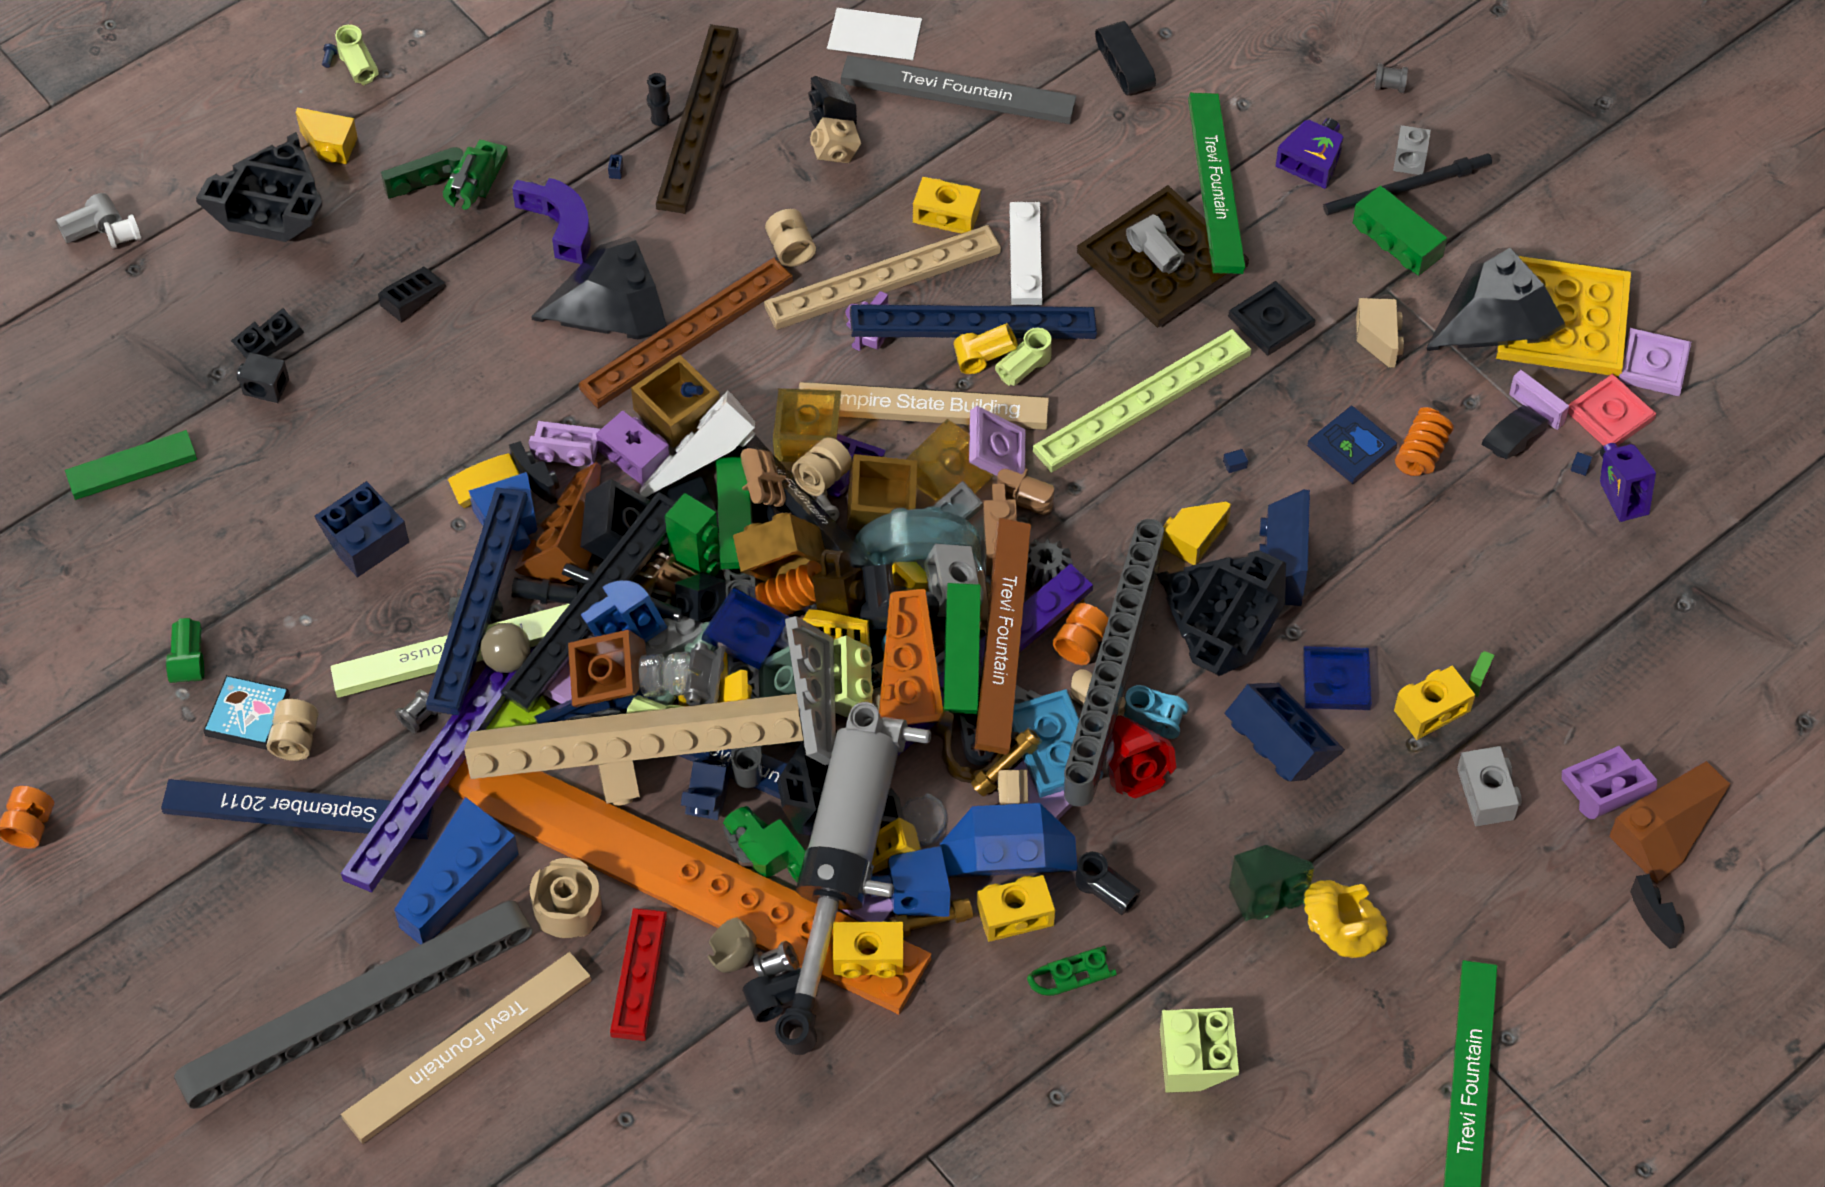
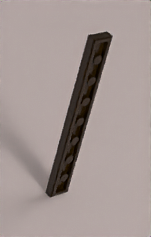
[656,24,739,214]

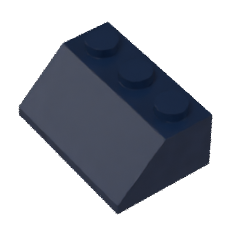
[1259,489,1310,606]
[1224,683,1345,782]

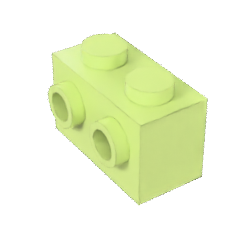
[833,636,873,717]

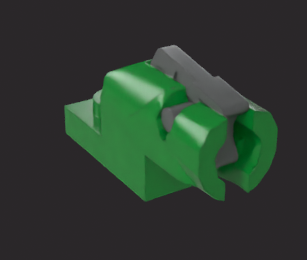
[443,139,508,210]
[723,806,805,883]

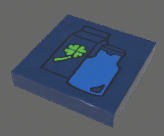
[1307,405,1397,484]

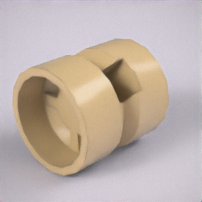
[765,209,816,267]
[792,437,852,496]
[266,699,319,761]

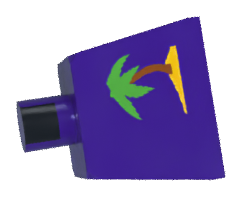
[1275,118,1344,189]
[1600,443,1656,522]

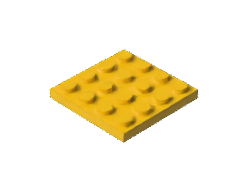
[1496,256,1631,377]

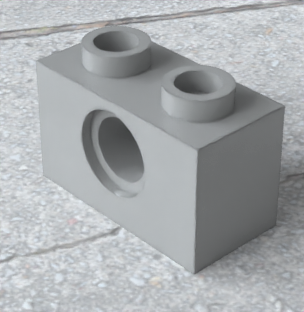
[924,544,983,617]
[1457,746,1522,827]

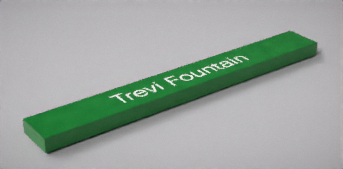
[1188,92,1245,274]
[1443,960,1497,1187]

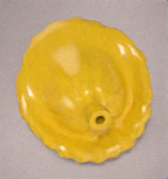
[1304,880,1388,958]

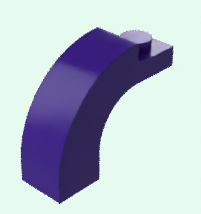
[512,178,591,264]

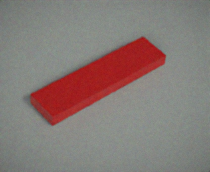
[610,908,667,1041]

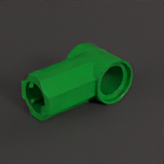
[166,618,205,683]

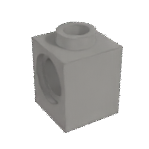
[1393,125,1431,175]

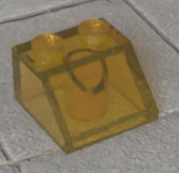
[773,388,842,462]
[906,419,994,502]

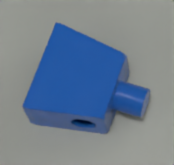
[469,472,537,551]
[870,846,950,917]

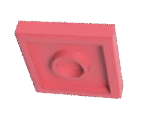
[1568,374,1656,446]

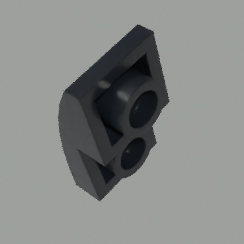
[231,308,304,359]
[1481,405,1549,460]
[509,441,560,504]
[1630,874,1685,949]

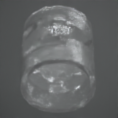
[639,652,695,698]

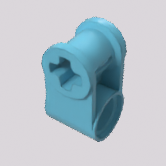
[1123,685,1189,739]

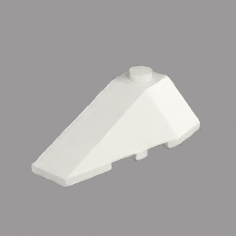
[640,390,755,497]

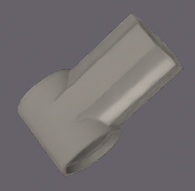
[55,193,122,243]
[1126,214,1184,274]

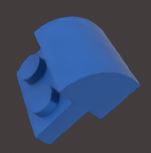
[581,580,668,643]

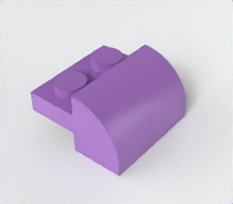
[1562,746,1657,819]

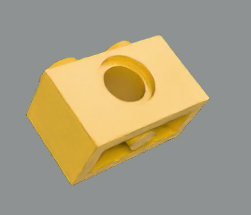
[913,177,981,234]
[1394,665,1475,740]
[977,875,1055,942]
[833,922,903,978]

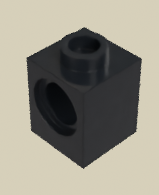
[237,353,289,403]
[675,572,726,621]

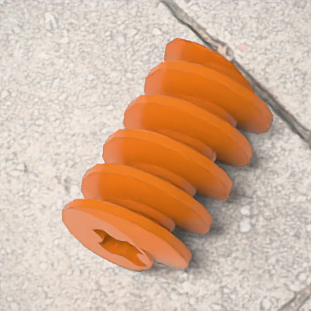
[1395,407,1454,476]
[755,561,822,618]

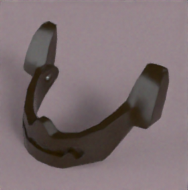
[935,711,1020,783]

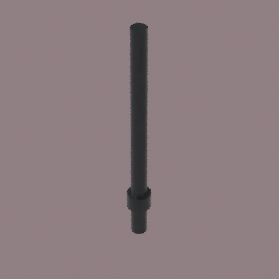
[1323,153,1492,216]

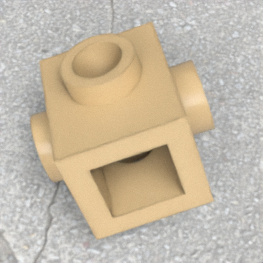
[810,117,861,163]

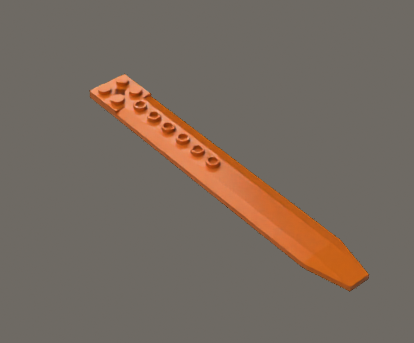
[447,758,931,1015]

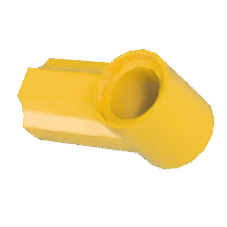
[953,323,1018,374]

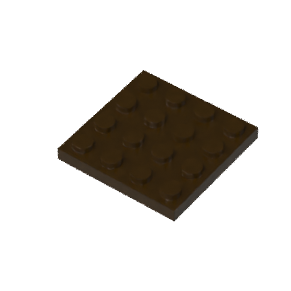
[1077,185,1249,328]

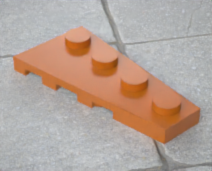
[879,589,943,725]

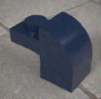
[681,758,732,820]

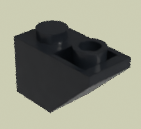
[808,76,857,128]

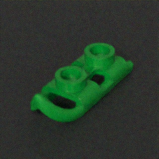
[1027,946,1117,996]

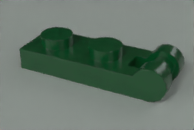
[381,147,463,199]

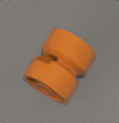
[1053,603,1109,665]
[0,786,55,849]

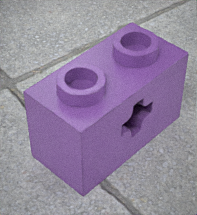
[596,411,669,485]

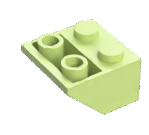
[1160,1008,1239,1093]

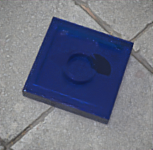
[701,588,790,670]
[1302,646,1372,710]

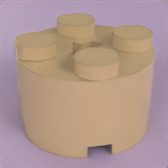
[530,858,602,938]

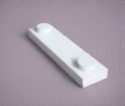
[1009,202,1042,305]

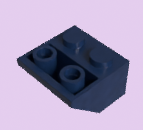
[315,481,409,578]

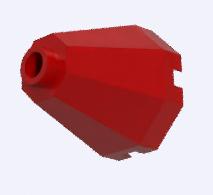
[1105,715,1176,799]

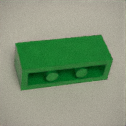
[1352,185,1447,276]
[665,493,721,577]

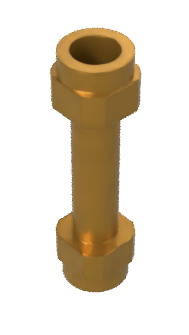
[971,728,1042,797]
[888,898,973,937]

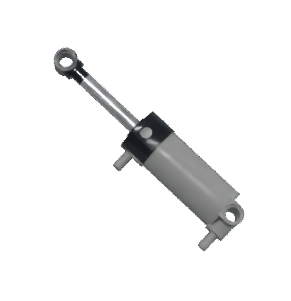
[775,702,931,1055]

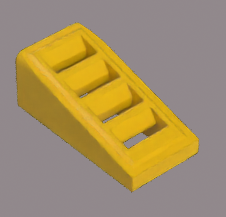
[803,609,870,647]
[872,818,921,874]

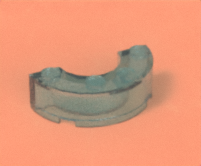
[854,507,983,571]

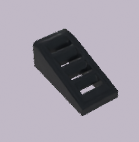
[378,267,446,323]

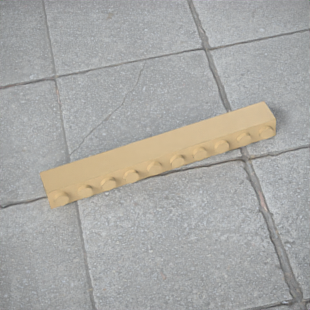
[464,694,804,779]

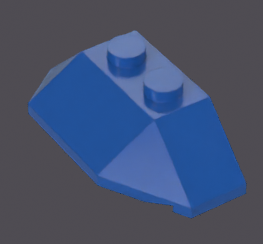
[940,803,1077,878]

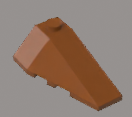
[514,462,601,583]
[1609,761,1730,884]

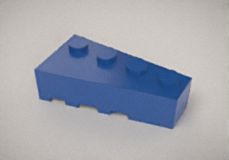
[394,797,519,945]

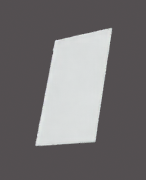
[827,8,922,60]

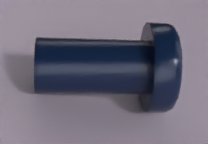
[322,43,338,68]
[681,382,704,398]

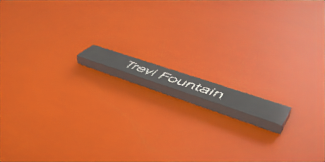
[841,55,1076,124]

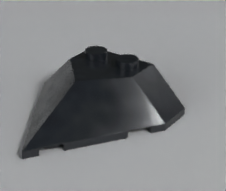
[196,132,322,242]
[531,236,667,340]
[1426,247,1566,351]
[1157,551,1286,676]
[777,730,904,836]

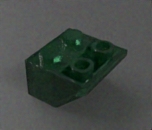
[1229,845,1314,921]

